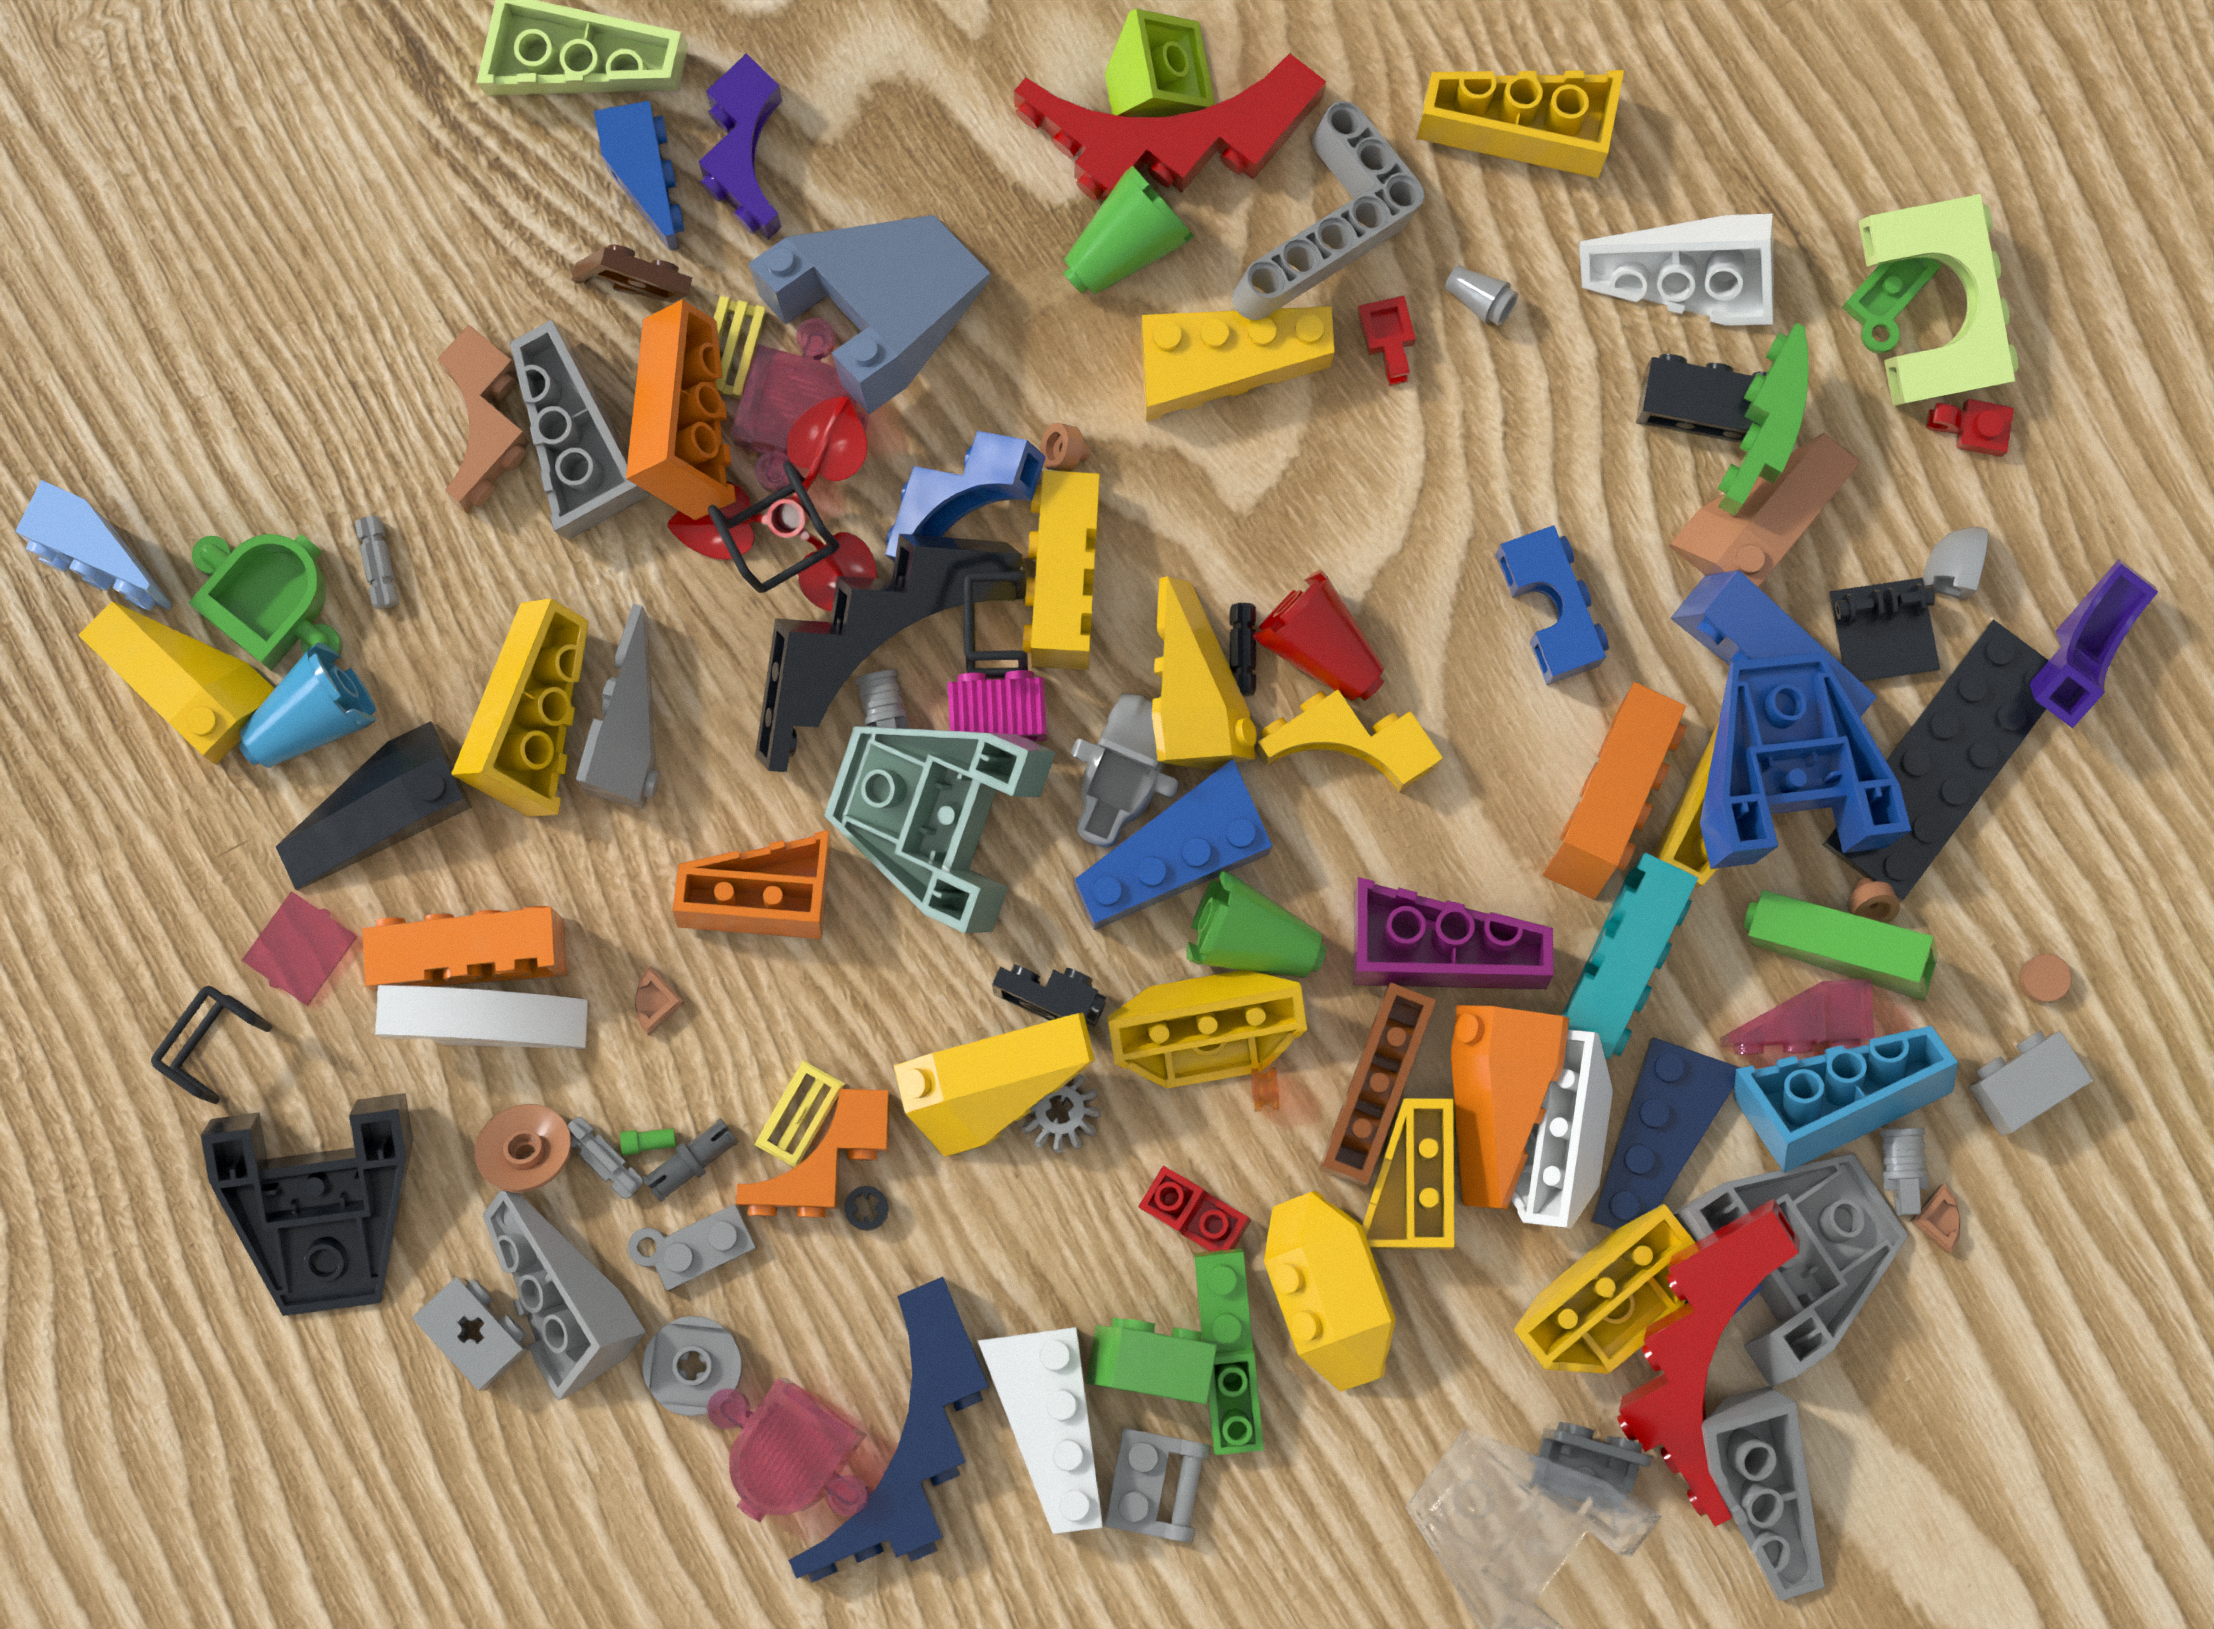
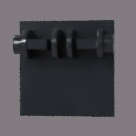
[1829,577,1940,682]

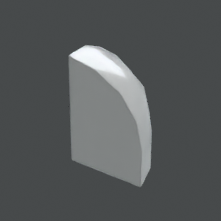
[1923,527,1988,600]

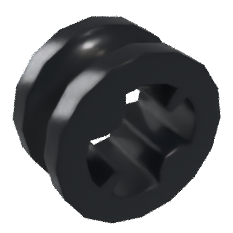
[844,1186,889,1231]

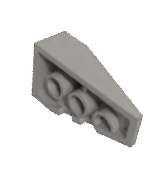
[576,604,660,809]
[1701,1386,1825,1601]

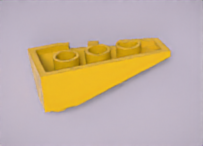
[78,601,275,765]
[894,1013,1095,1157]

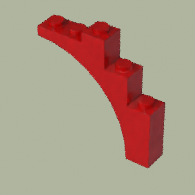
[1014,53,1326,201]
[1617,1198,1800,1527]

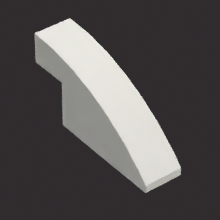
[375,985,588,1049]

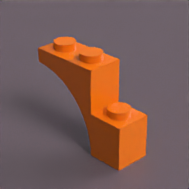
[736,1089,890,1218]

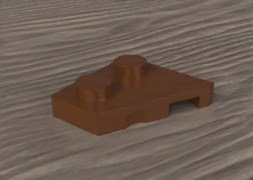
[571,244,693,303]

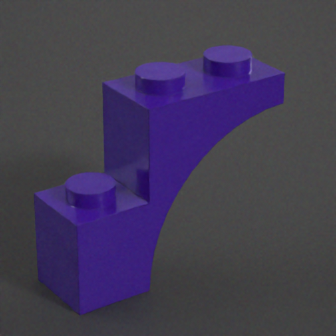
[699,53,783,240]
[2029,559,2158,728]

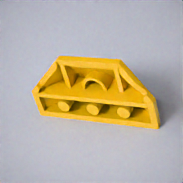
[1107,970,1307,1089]
[1264,1190,1396,1392]
[1513,1204,1695,1374]

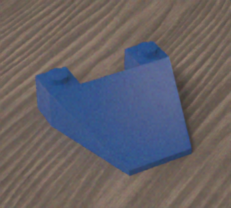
[1700,652,1911,869]

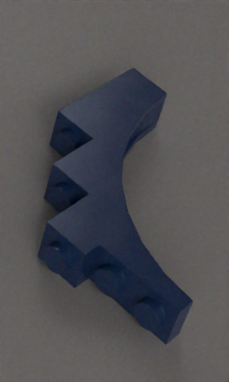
[789,1277,989,1583]

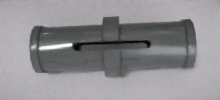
[642,1118,739,1202]

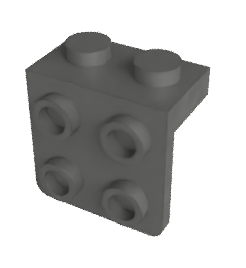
[1529,1422,1652,1514]

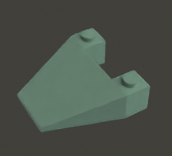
[824,726,1056,933]

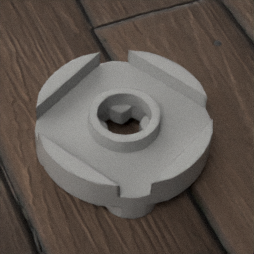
[642,1316,743,1416]

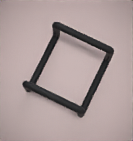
[708,461,839,593]
[963,572,1028,677]
[151,986,272,1104]

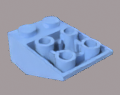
[15,480,172,611]

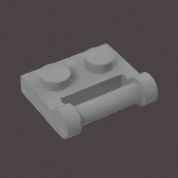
[1105,1428,1210,1543]

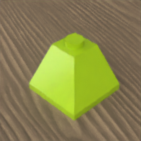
[1105,8,1215,117]

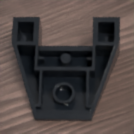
[200,1093,413,1316]

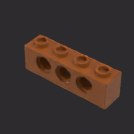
[1318,982,1436,1187]

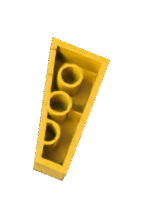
[1416,70,1624,178]
[451,598,589,817]

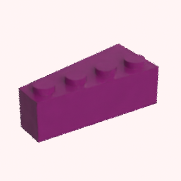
[1354,877,1554,990]

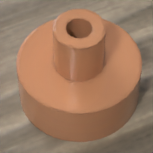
[1040,423,1090,472]
[1847,878,1900,924]

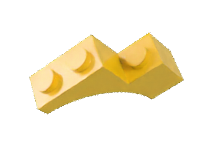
[1256,690,1443,792]

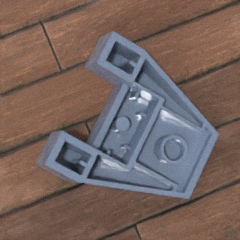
[748,215,991,414]

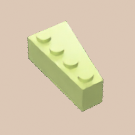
[477,0,688,96]

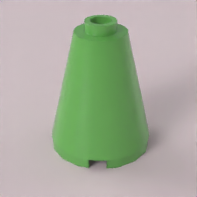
[1063,166,1195,295]
[1186,870,1327,978]

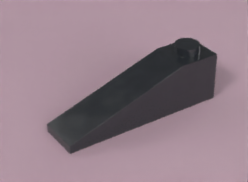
[275,721,472,891]

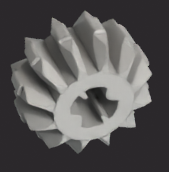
[1022,1075,1101,1153]

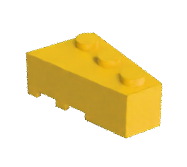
[1362,1099,1454,1250]

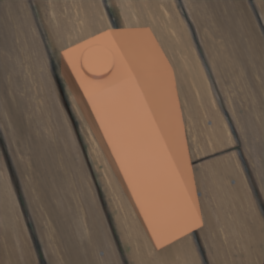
[1669,433,1861,587]

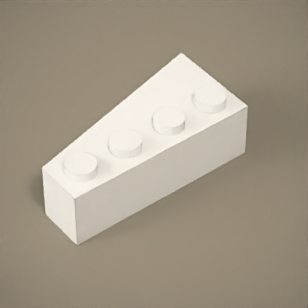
[978,1327,1102,1534]

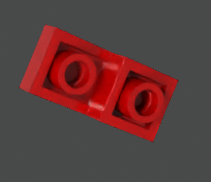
[1138,1165,1251,1252]

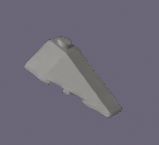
[483,1190,646,1401]

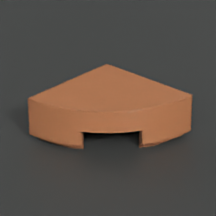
[635,966,684,1035]
[1909,1184,1960,1253]

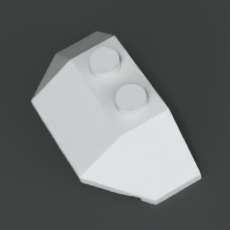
[1511,1030,1613,1229]

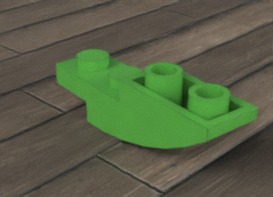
[1717,322,1809,516]
[1193,1248,1264,1455]

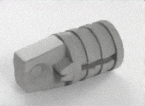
[855,670,909,729]
[1880,1128,1928,1216]

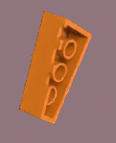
[626,299,736,520]
[362,906,567,991]

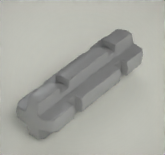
[355,516,399,609]
[567,1117,644,1200]

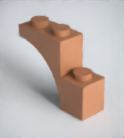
[437,324,529,513]

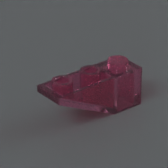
[1720,979,1875,1055]

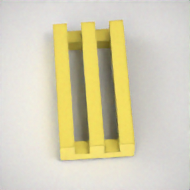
[714,296,767,400]
[754,1060,846,1168]

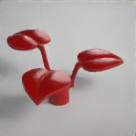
[667,396,878,612]

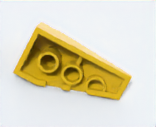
[1152,576,1257,770]

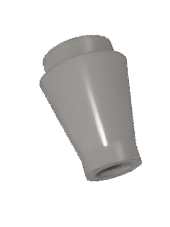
[1445,265,1518,326]

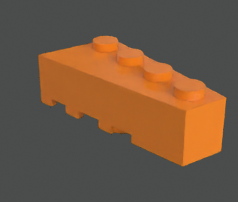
[1542,682,1687,900]

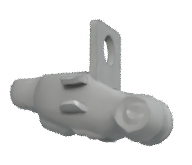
[1071,693,1179,848]

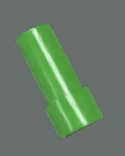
[620,1128,676,1156]

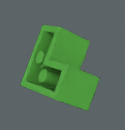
[1085,1318,1217,1404]

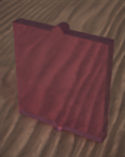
[241,891,357,1006]

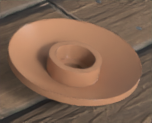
[474,1104,572,1193]

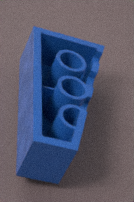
[1670,570,1877,718]
[1075,759,1272,930]

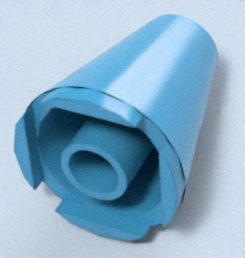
[238,643,376,768]

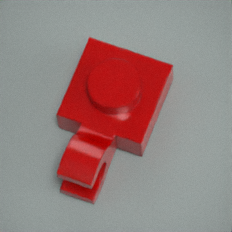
[1357,295,1416,386]
[1926,398,2014,457]

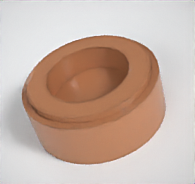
[2019,954,2072,1003]

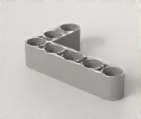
[1232,101,1424,320]

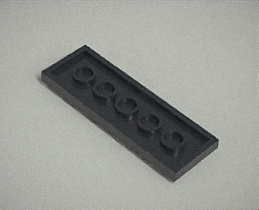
[1822,619,2049,903]

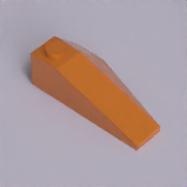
[1451,1005,1569,1210]

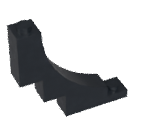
[755,533,1025,772]

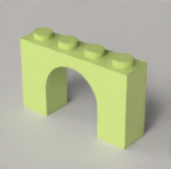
[1858,194,2018,406]

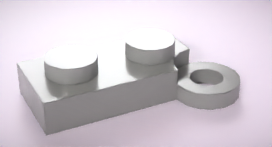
[627,1204,757,1292]

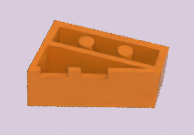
[672,830,832,939]

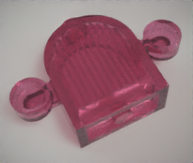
[731,318,869,493]
[707,1378,870,1522]

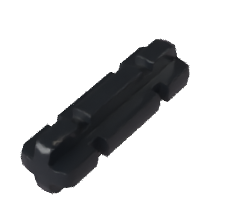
[1229,603,1256,697]

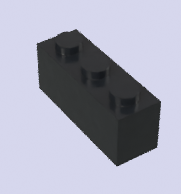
[1636,354,1767,443]

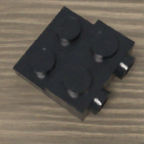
[992,964,1107,1028]

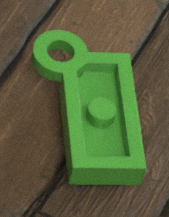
[1842,258,1941,354]

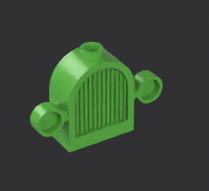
[188,534,343,671]

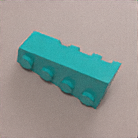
[1561,852,1698,1061]

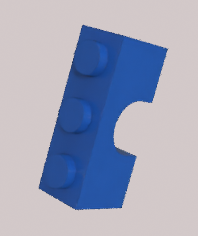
[1496,525,1609,685]

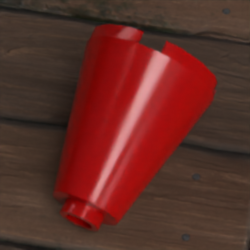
[1253,570,1384,701]

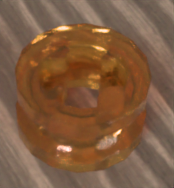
[1251,1067,1279,1112]

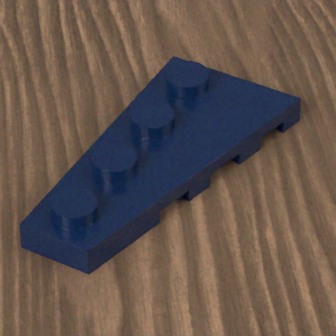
[1591,1037,1741,1230]

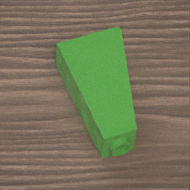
[1744,890,1939,1001]

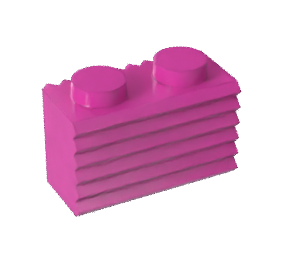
[948,670,1047,742]

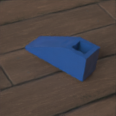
[594,101,685,250]

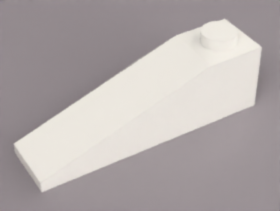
[1579,214,1774,326]

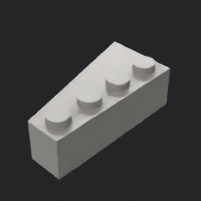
[510,320,650,540]

